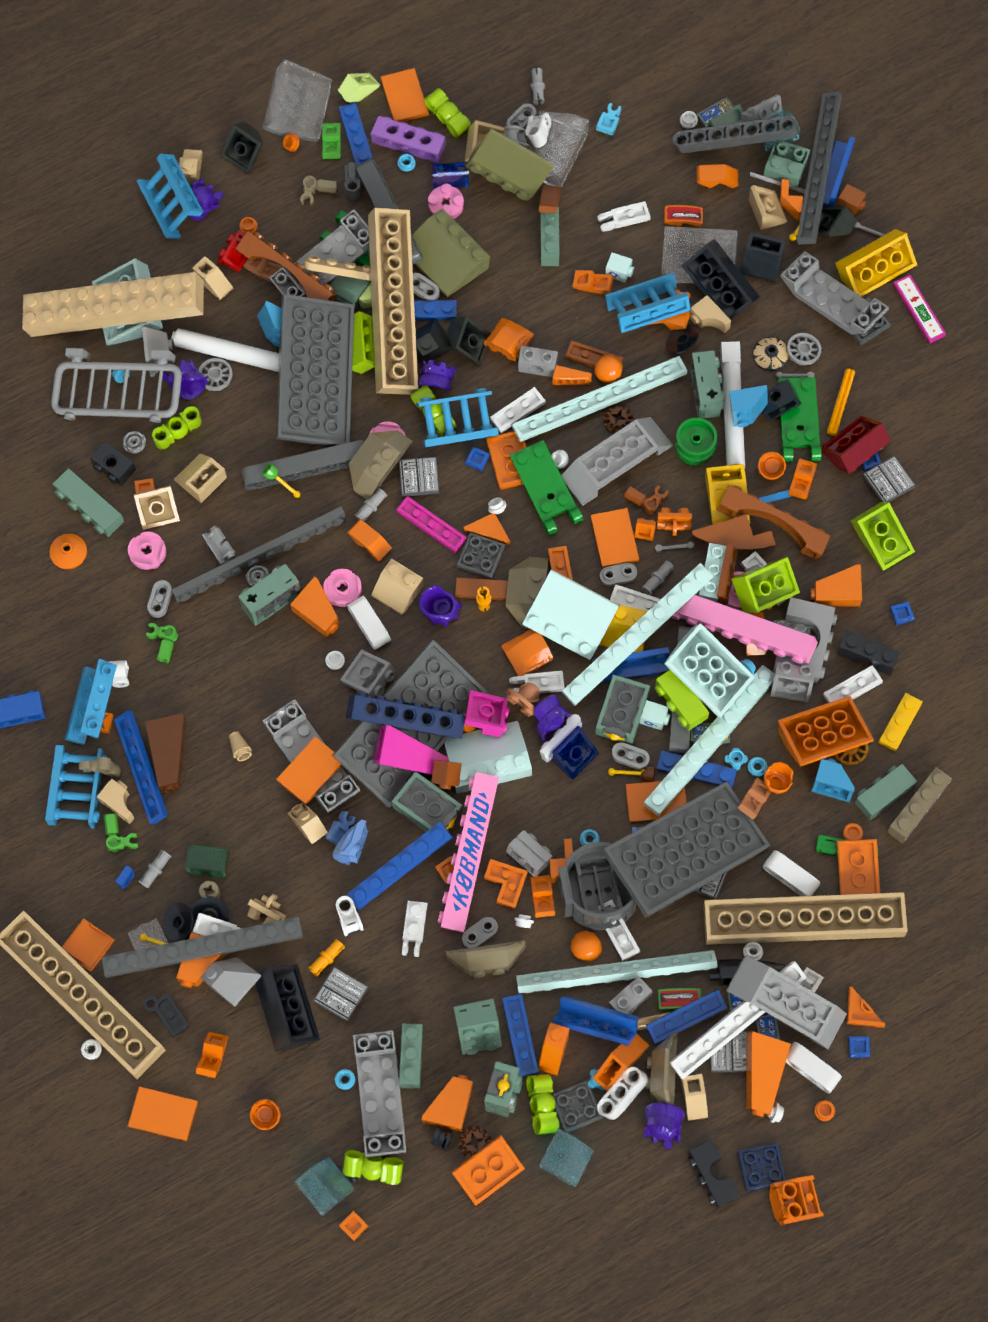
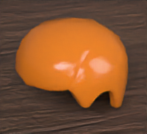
[595,354,623,384]
[757,452,786,480]
[764,762,794,794]
[570,931,602,962]
[250,1099,281,1130]

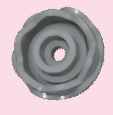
[123,431,146,453]
[246,566,270,587]

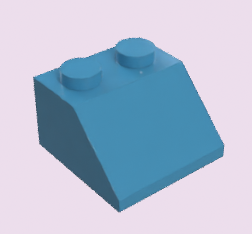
[257,301,281,347]
[729,385,768,427]
[812,758,855,802]

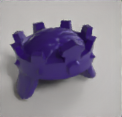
[179,179,223,221]
[162,359,208,400]
[418,360,456,391]
[419,585,462,627]
[534,695,571,743]
[643,1103,684,1150]

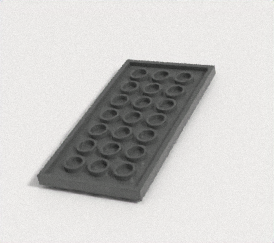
[276,294,354,446]
[332,640,487,808]
[602,782,771,918]

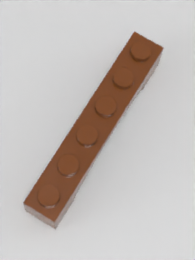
[235,231,338,301]
[716,485,830,560]

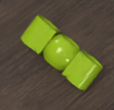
[424,88,471,138]
[410,385,457,437]
[152,406,201,449]
[526,1074,559,1134]
[342,1150,403,1184]

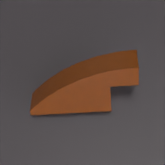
[691,515,776,551]

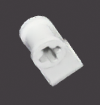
[525,113,551,148]
[108,660,129,688]
[336,896,364,936]

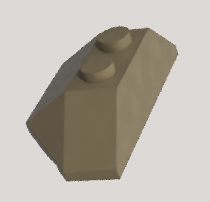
[349,430,413,500]
[505,557,549,629]
[446,940,526,978]
[646,1032,677,1105]

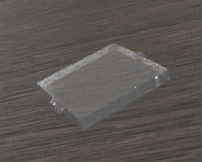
[127,918,169,950]

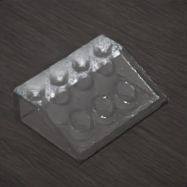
[262,59,332,142]
[523,111,589,188]
[661,226,738,283]

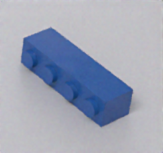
[0,690,46,728]

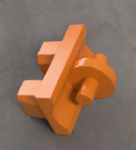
[657,508,692,536]

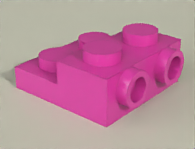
[464,690,510,738]

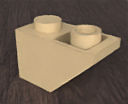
[192,256,233,300]
[287,802,328,844]
[681,1074,708,1121]

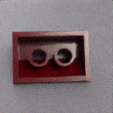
[821,416,891,474]

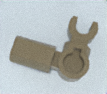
[300,176,338,206]
[79,757,121,778]

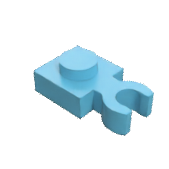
[596,103,621,136]

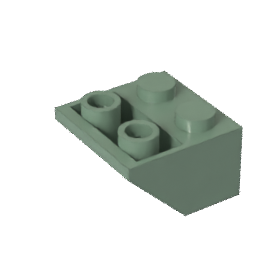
[764,140,810,187]

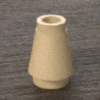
[229,732,252,761]

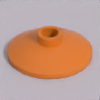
[49,534,87,569]

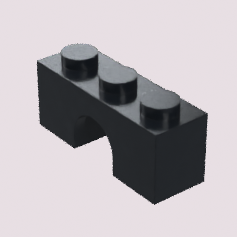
[837,630,900,676]
[687,1139,740,1209]

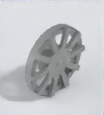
[786,333,821,365]
[199,358,233,391]

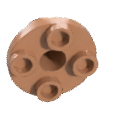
[505,682,541,717]

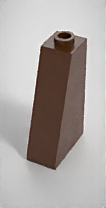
[145,713,186,793]

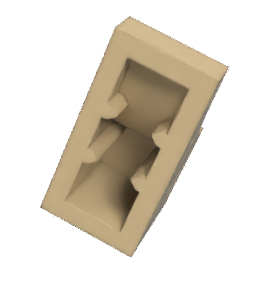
[179,149,203,185]
[690,295,731,333]
[97,779,134,824]

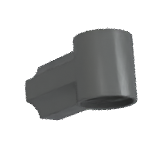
[344,162,362,201]

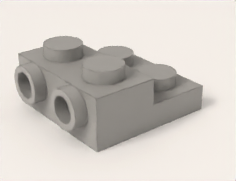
[340,649,396,699]
[770,661,816,703]

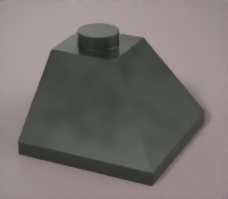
[221,122,263,174]
[817,206,858,237]
[446,316,491,366]
[415,319,453,364]

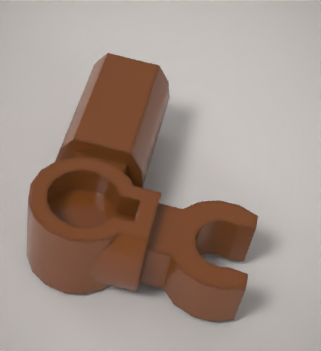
[624,485,668,515]

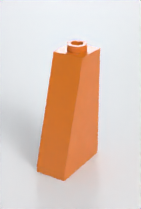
[746,1031,791,1117]

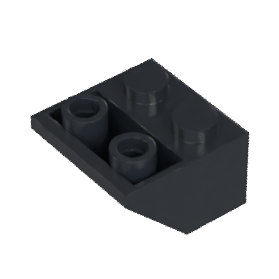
[740,232,786,282]

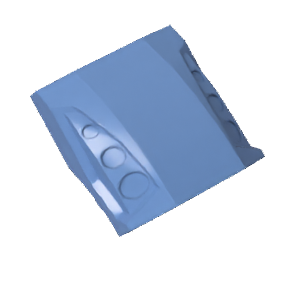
[333,819,368,866]

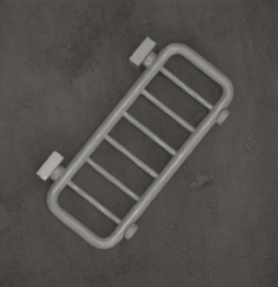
[51,348,182,423]

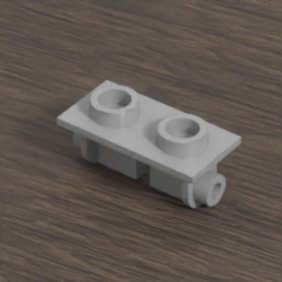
[202,526,235,564]

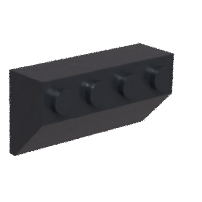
[682,239,760,320]
[255,965,320,1052]

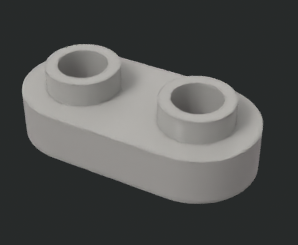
[507,104,536,129]
[413,273,439,301]
[600,563,637,587]
[147,580,172,618]
[612,742,650,770]
[462,917,498,948]

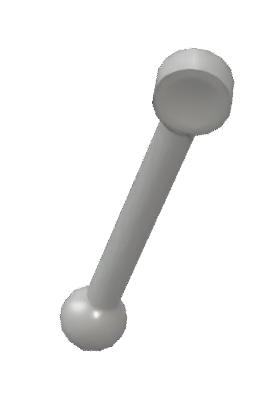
[854,222,886,237]
[776,371,814,379]
[655,541,694,553]

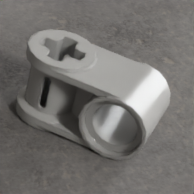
[504,125,532,146]

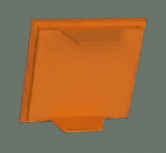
[62,918,115,972]

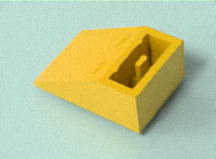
[705,464,750,525]

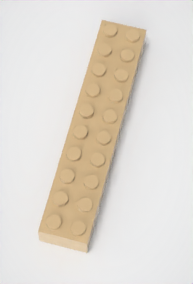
[368,208,418,395]
[22,272,204,337]
[703,892,908,945]
[0,911,166,1079]

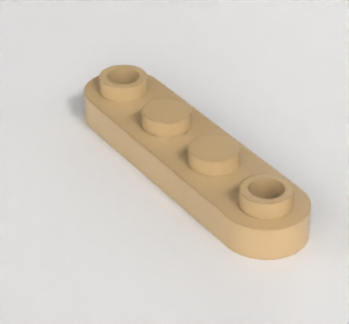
[304,256,371,280]

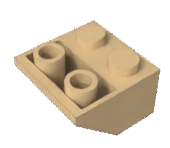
[174,454,227,503]

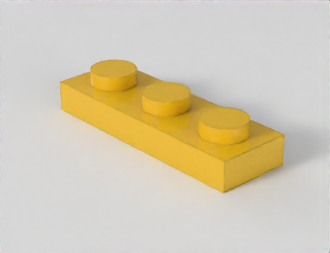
[878,693,923,752]

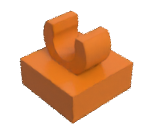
[634,518,656,541]

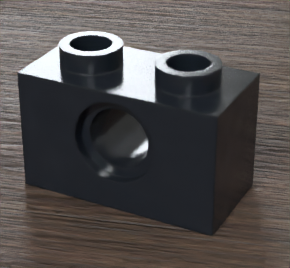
[762,379,802,422]
[91,442,136,486]

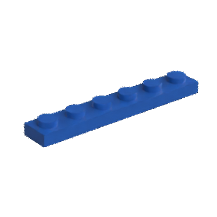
[114,711,168,824]
[347,822,453,910]

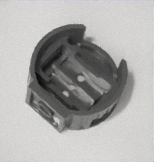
[558,842,636,930]

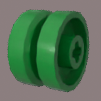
[675,417,717,466]

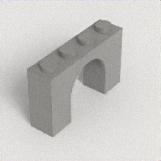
[773,597,838,684]

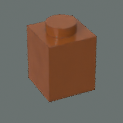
[837,184,867,216]
[431,760,462,789]

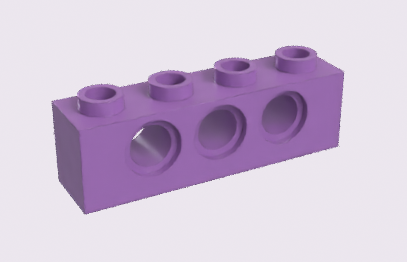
[371,116,446,163]

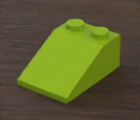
[850,502,915,571]
[732,557,800,614]

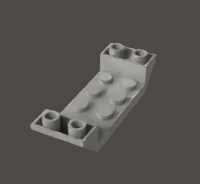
[269,209,369,298]
[781,251,889,334]
[562,417,673,506]
[262,699,361,813]
[726,955,847,1049]
[353,1030,406,1157]

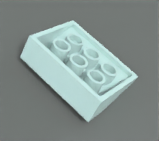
[92,259,163,346]
[522,569,619,660]
[664,623,755,718]
[444,721,532,794]

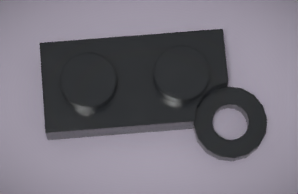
[143,993,190,1038]

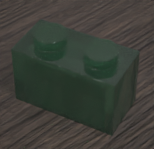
[185,844,230,878]

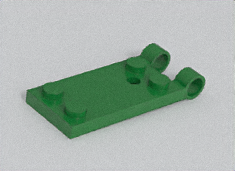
[778,377,821,462]
[509,440,583,535]

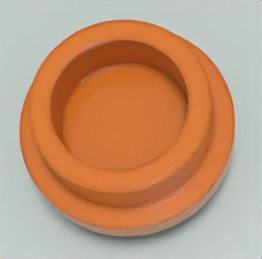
[283,133,299,152]
[240,217,258,234]
[814,1100,835,1121]

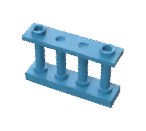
[137,153,203,239]
[605,273,691,333]
[416,388,499,447]
[65,659,117,745]
[45,745,107,829]

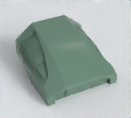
[330,275,371,309]

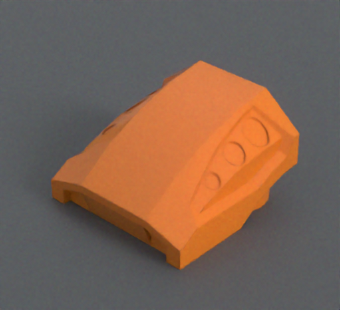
[484,318,534,361]
[501,629,553,676]
[769,1175,823,1225]

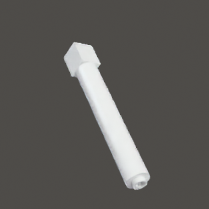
[171,328,279,372]
[720,342,745,469]

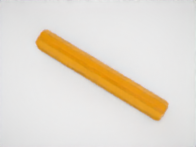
[827,369,855,436]

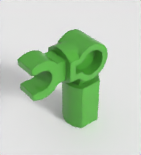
[146,623,178,663]
[104,814,138,852]

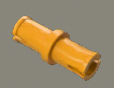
[476,586,491,611]
[308,939,345,976]

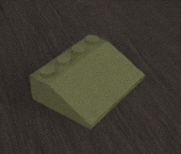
[466,129,554,201]
[412,208,490,297]

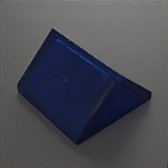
[432,162,469,190]
[551,726,599,780]

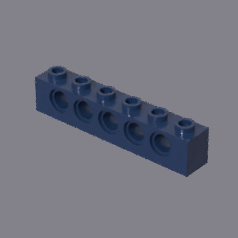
[346,692,465,739]

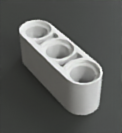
[347,596,391,650]
[762,850,820,896]
[786,1042,842,1094]
[597,1067,648,1120]

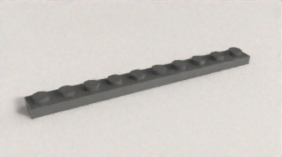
[797,92,842,245]
[172,507,346,603]
[102,917,303,978]

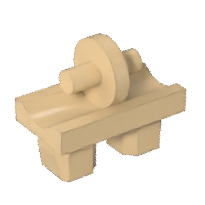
[247,894,286,924]

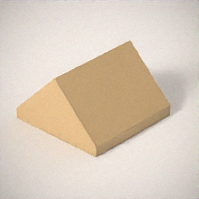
[749,185,787,230]
[134,486,180,530]

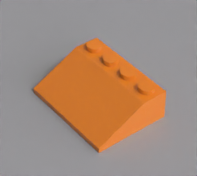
[778,696,873,766]

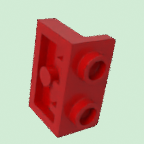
[217,230,247,273]

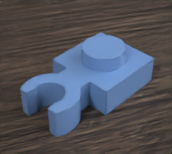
[326,811,356,846]

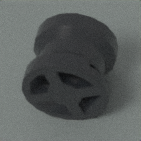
[431,1125,454,1151]

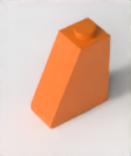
[810,564,862,607]
[290,577,339,637]
[176,932,228,988]
[538,1023,570,1076]
[593,1034,650,1092]
[422,1075,473,1132]

